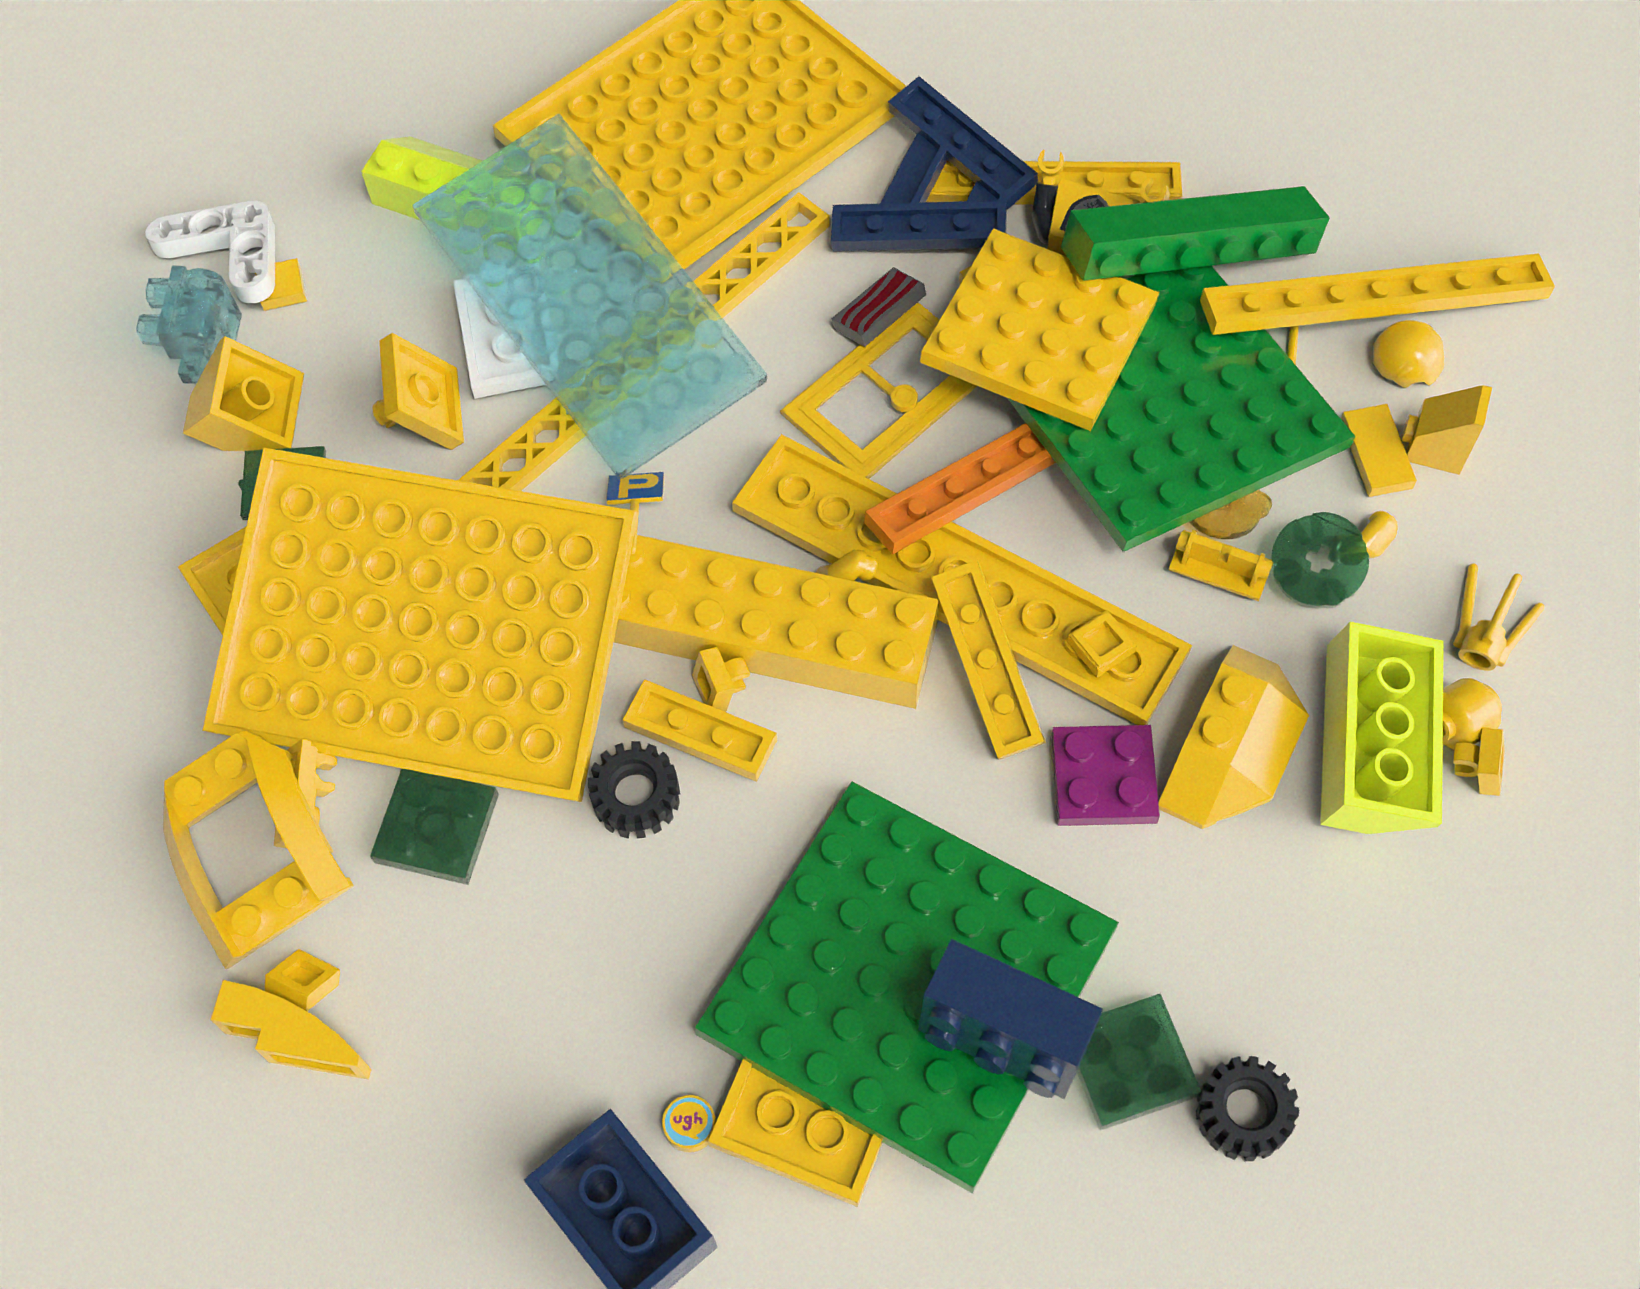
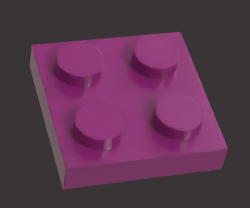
[1052,725,1160,826]

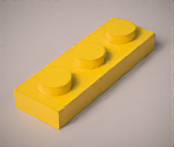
[623,679,777,782]

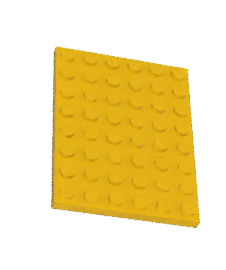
[493,0,906,286]
[202,447,639,802]

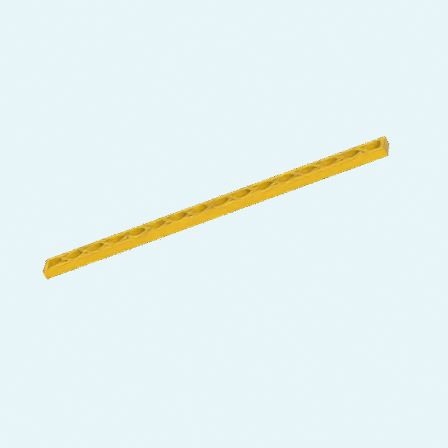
[458,192,830,491]

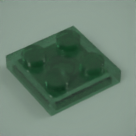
[370,769,499,885]
[1077,993,1202,1131]

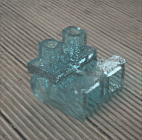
[136,265,242,384]

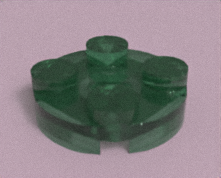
[1271,512,1370,609]

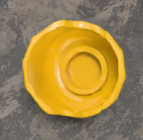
[1374,320,1444,388]

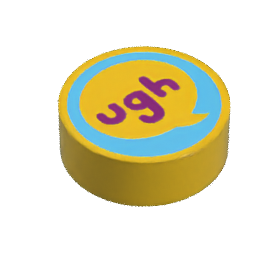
[662,1095,716,1152]

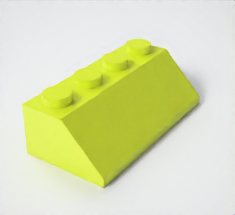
[361,136,559,256]
[1320,621,1444,834]

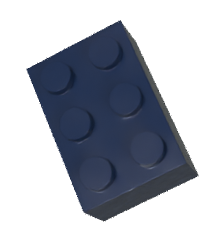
[918,939,1103,1100]
[524,1108,718,1289]

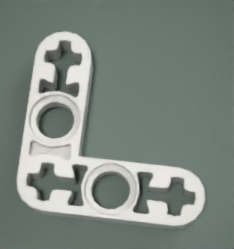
[145,201,275,303]

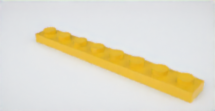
[1200,253,1555,335]

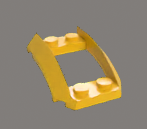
[163,730,354,969]

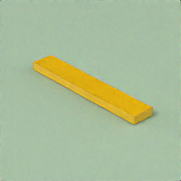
[926,160,1182,205]

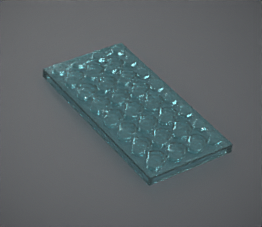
[413,114,767,479]

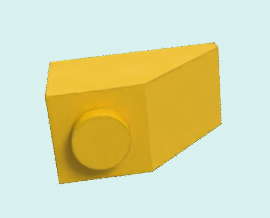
[1401,385,1492,475]

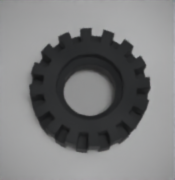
[587,741,680,839]
[1196,1056,1300,1162]

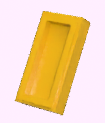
[1341,404,1417,497]

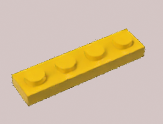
[931,560,1046,760]

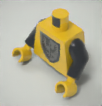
[1032,149,1170,257]

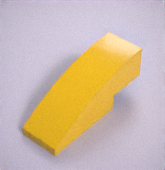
[211,980,372,1080]

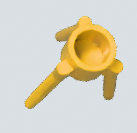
[1453,563,1544,671]

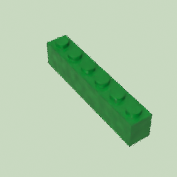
[1061,186,1330,281]

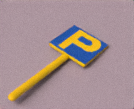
[607,472,664,555]

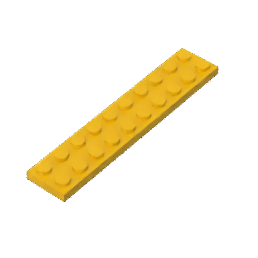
[732,434,1192,725]

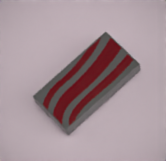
[831,267,927,347]

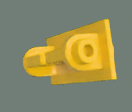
[1168,529,1274,601]

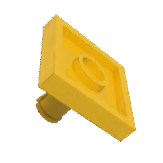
[372,333,464,450]

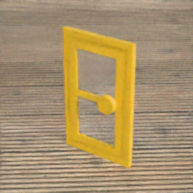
[780,302,977,479]

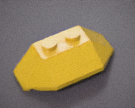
[1158,645,1309,829]

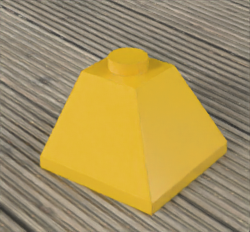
[183,336,304,452]

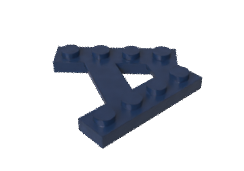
[831,76,1038,251]

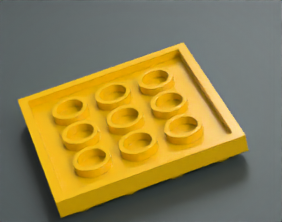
[920,228,1159,431]

